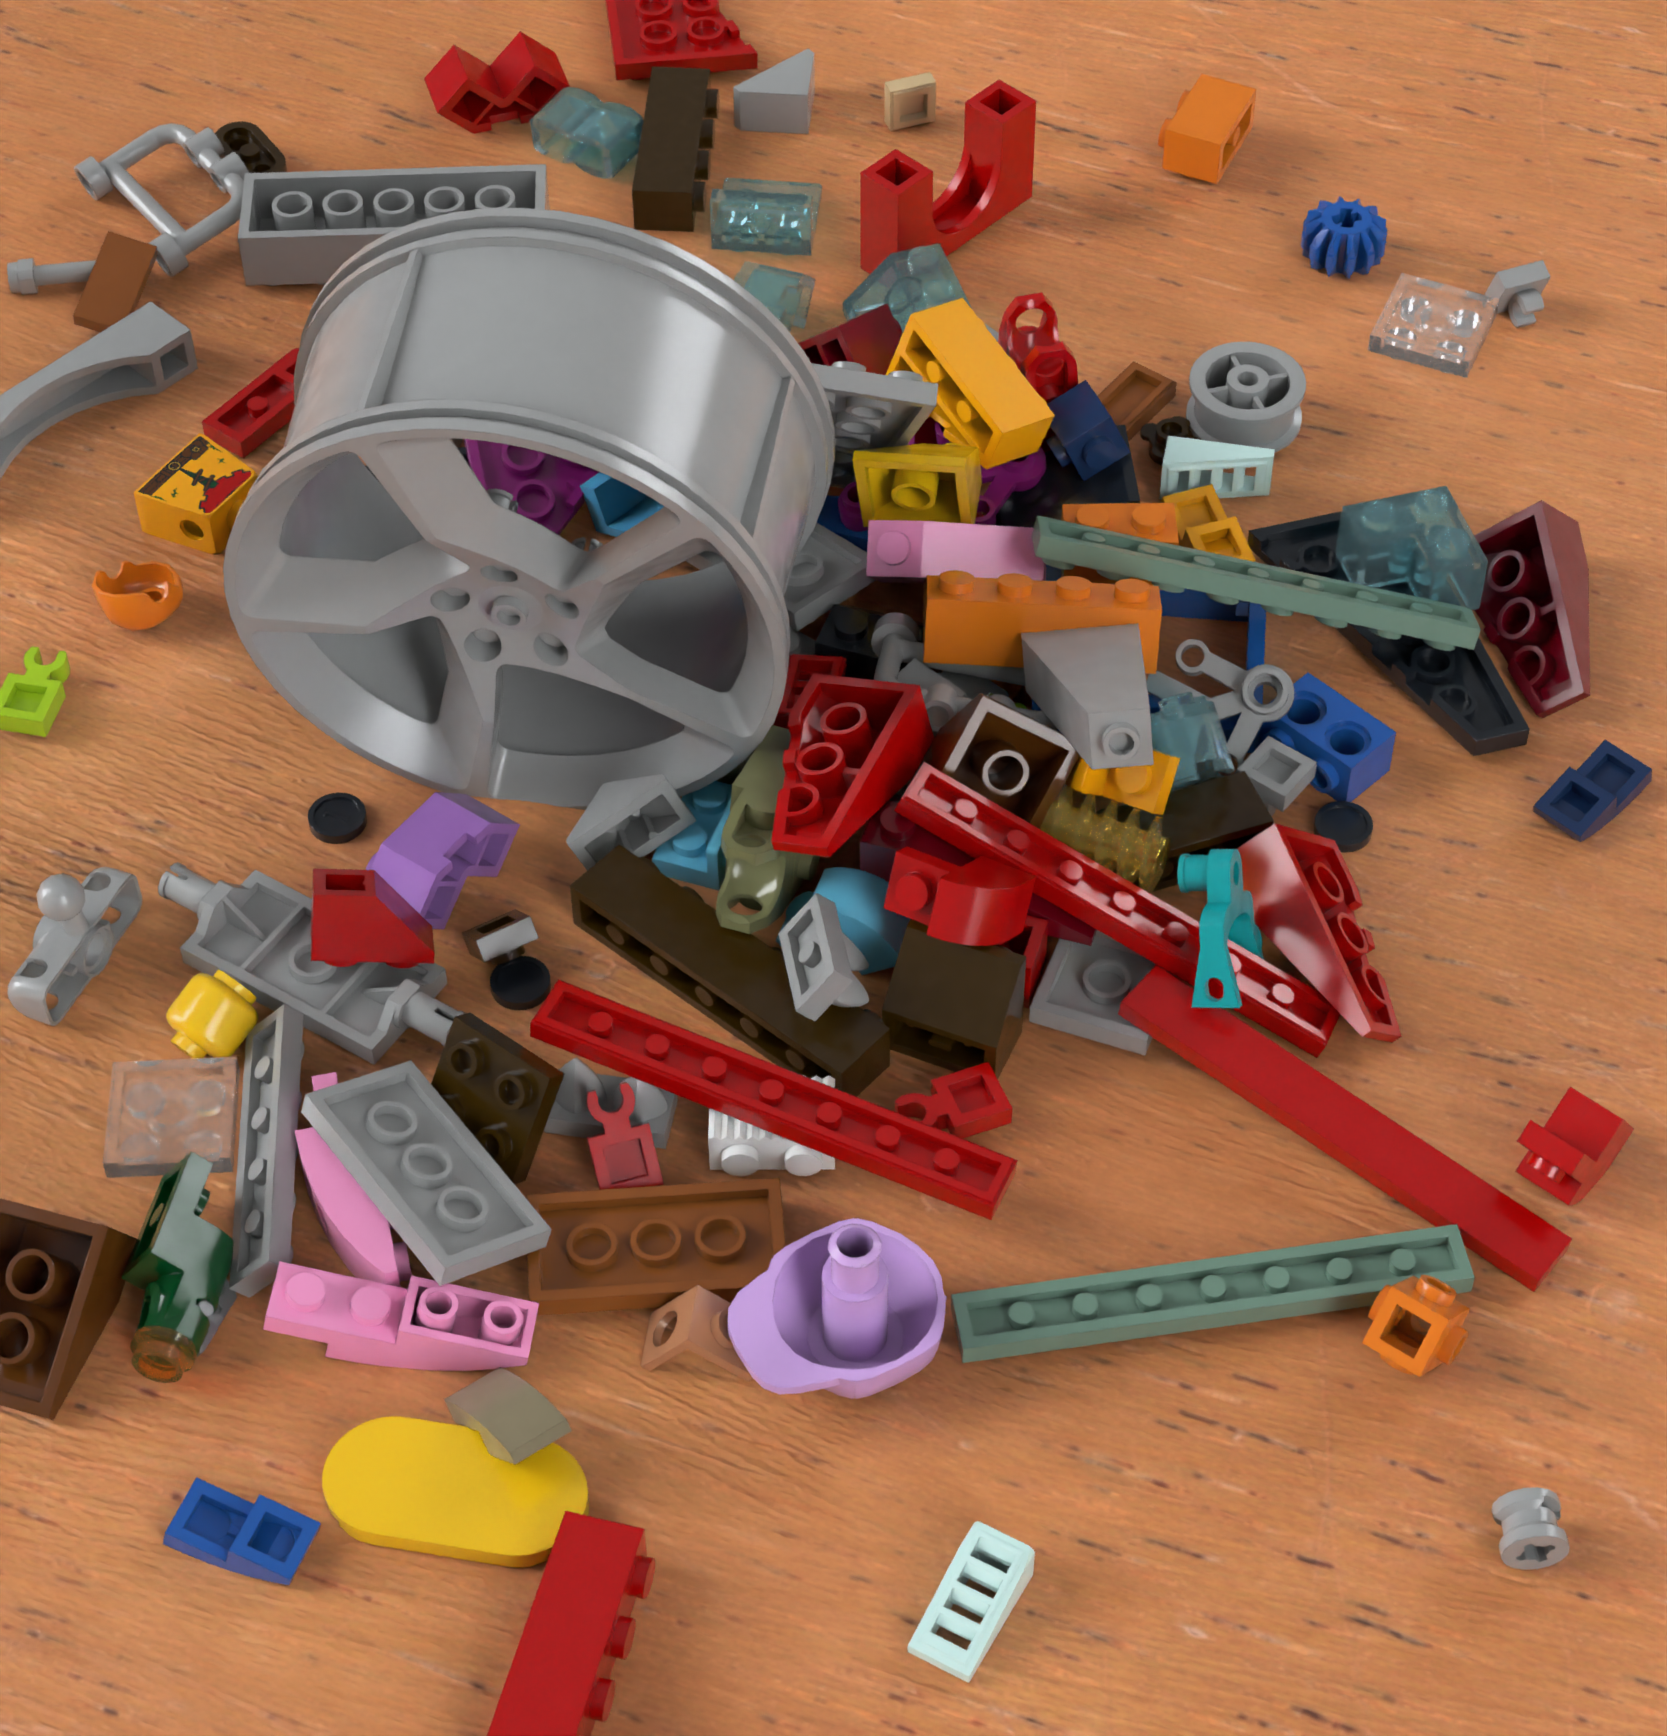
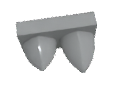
[778,893,869,1021]
[544,1057,678,1149]

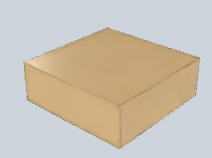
[884,72,936,131]

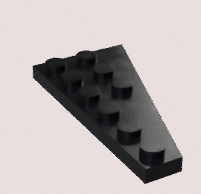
[1248,499,1530,756]

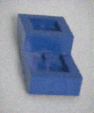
[163,1477,321,1585]

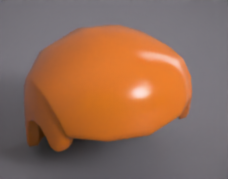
[91,560,183,631]

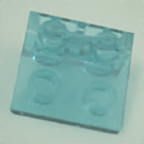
[710,178,822,256]

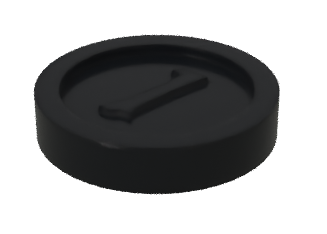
[308,793,367,844]
[1314,801,1373,852]
[490,956,551,1010]

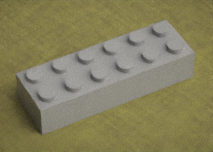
[238,164,550,286]

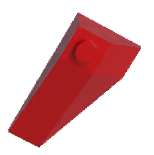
[771,674,934,857]

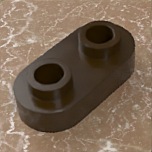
[215,122,287,173]

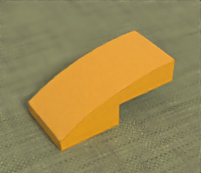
[1161,484,1256,562]

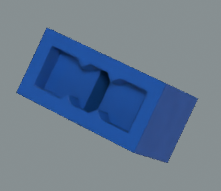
[1258,672,1396,802]

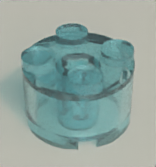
[1122,692,1235,804]

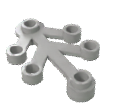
[1146,639,1294,789]

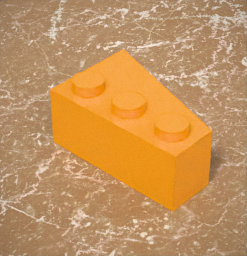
[886,298,1055,469]

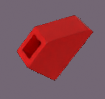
[310,868,435,968]

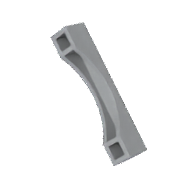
[0,301,198,479]

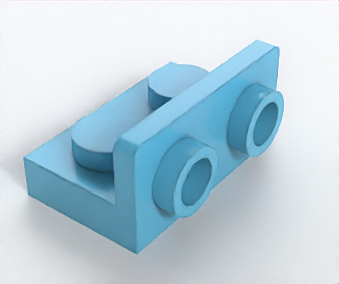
[652,781,732,890]

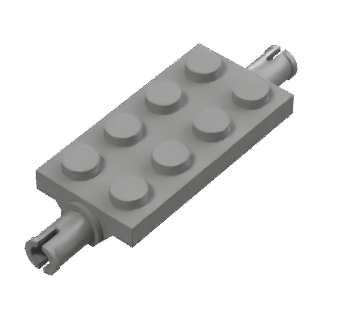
[158,862,466,1065]

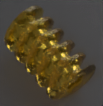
[1040,786,1171,893]

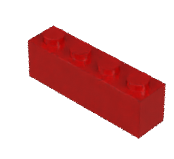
[487,1511,655,1736]

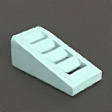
[1159,436,1275,499]
[908,1521,1035,1683]

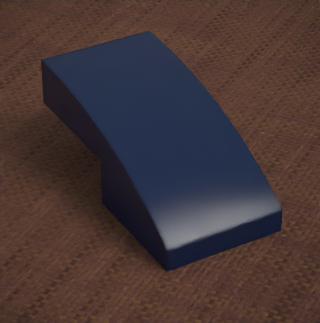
[1533,740,1652,842]

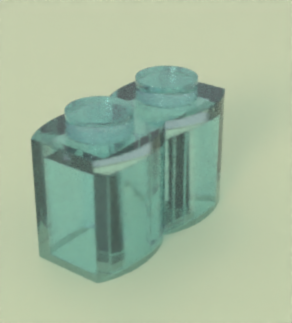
[530,87,643,179]

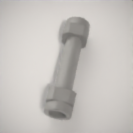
[7,258,96,295]

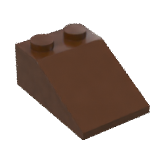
[0,1198,137,1420]

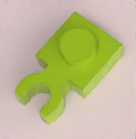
[0,646,70,737]

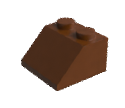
[911,693,1080,829]

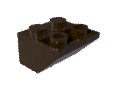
[882,919,1026,1079]

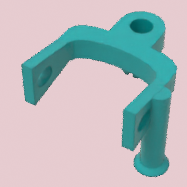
[1177,849,1264,1008]

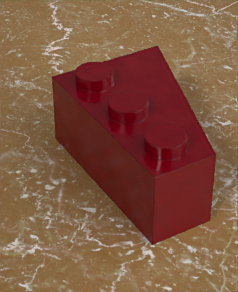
[798,303,938,444]

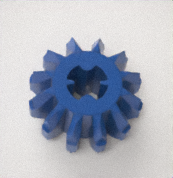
[1301,196,1388,279]

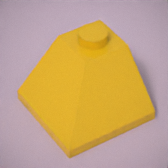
[852,443,982,527]

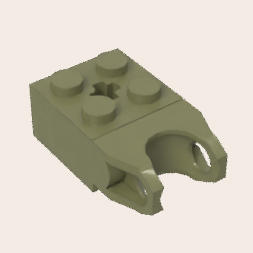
[716,725,820,934]

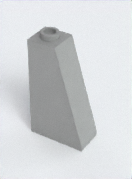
[1021,623,1154,770]

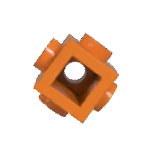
[1362,1275,1470,1377]

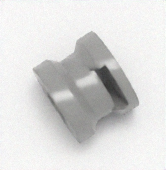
[1491,1487,1570,1570]

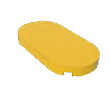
[322,1416,589,1567]

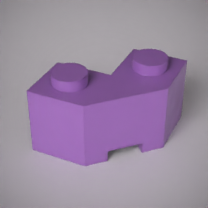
[366,792,520,929]

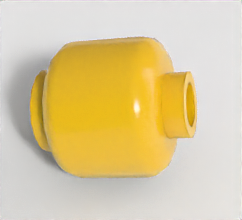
[166,969,258,1063]

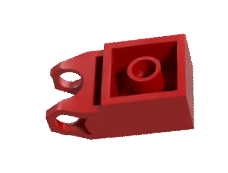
[998,292,1078,462]

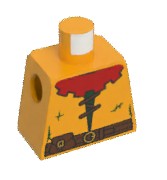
[133,433,258,555]

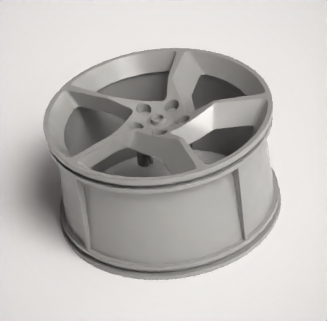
[223,208,835,810]

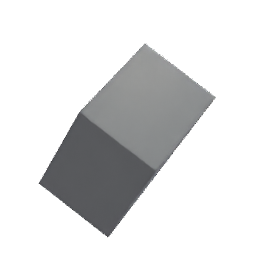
[733,49,815,134]
[566,774,696,871]

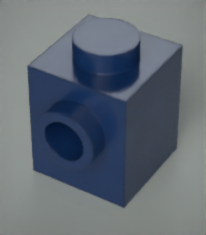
[1045,380,1131,481]

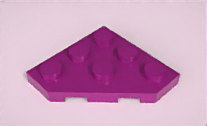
[464,439,599,535]

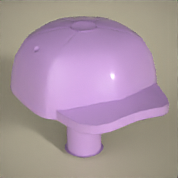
[728,1218,947,1399]

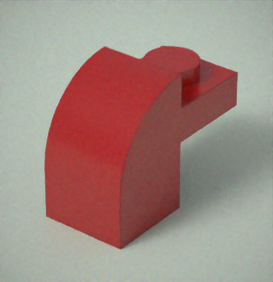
[883,846,1036,946]
[1515,1087,1634,1206]

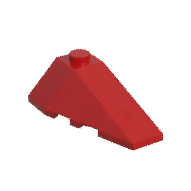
[1237,823,1402,1043]

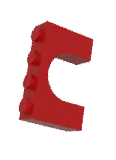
[860,79,1036,291]

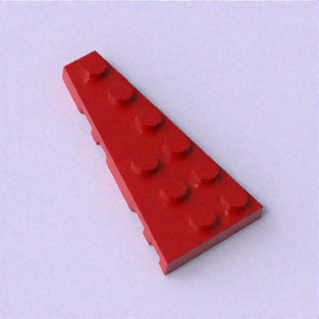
[605,0,758,80]

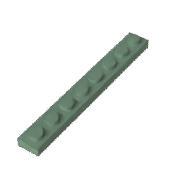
[1031,515,1481,651]
[951,1224,1475,1363]

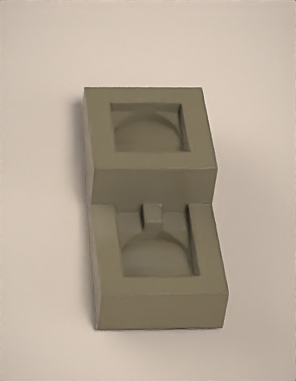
[444,1367,572,1465]

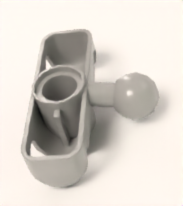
[7,867,142,1026]

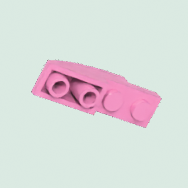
[295,1072,412,1287]
[263,1261,539,1371]

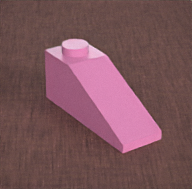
[866,520,1046,583]

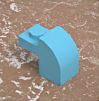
[776,867,911,975]

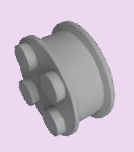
[1186,342,1306,452]

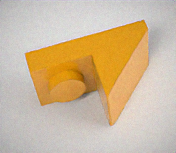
[1064,749,1181,815]

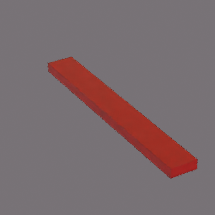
[894,762,1340,1058]
[1118,965,1572,1292]
[530,979,1018,1220]

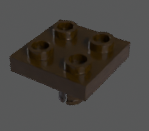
[431,1012,565,1185]

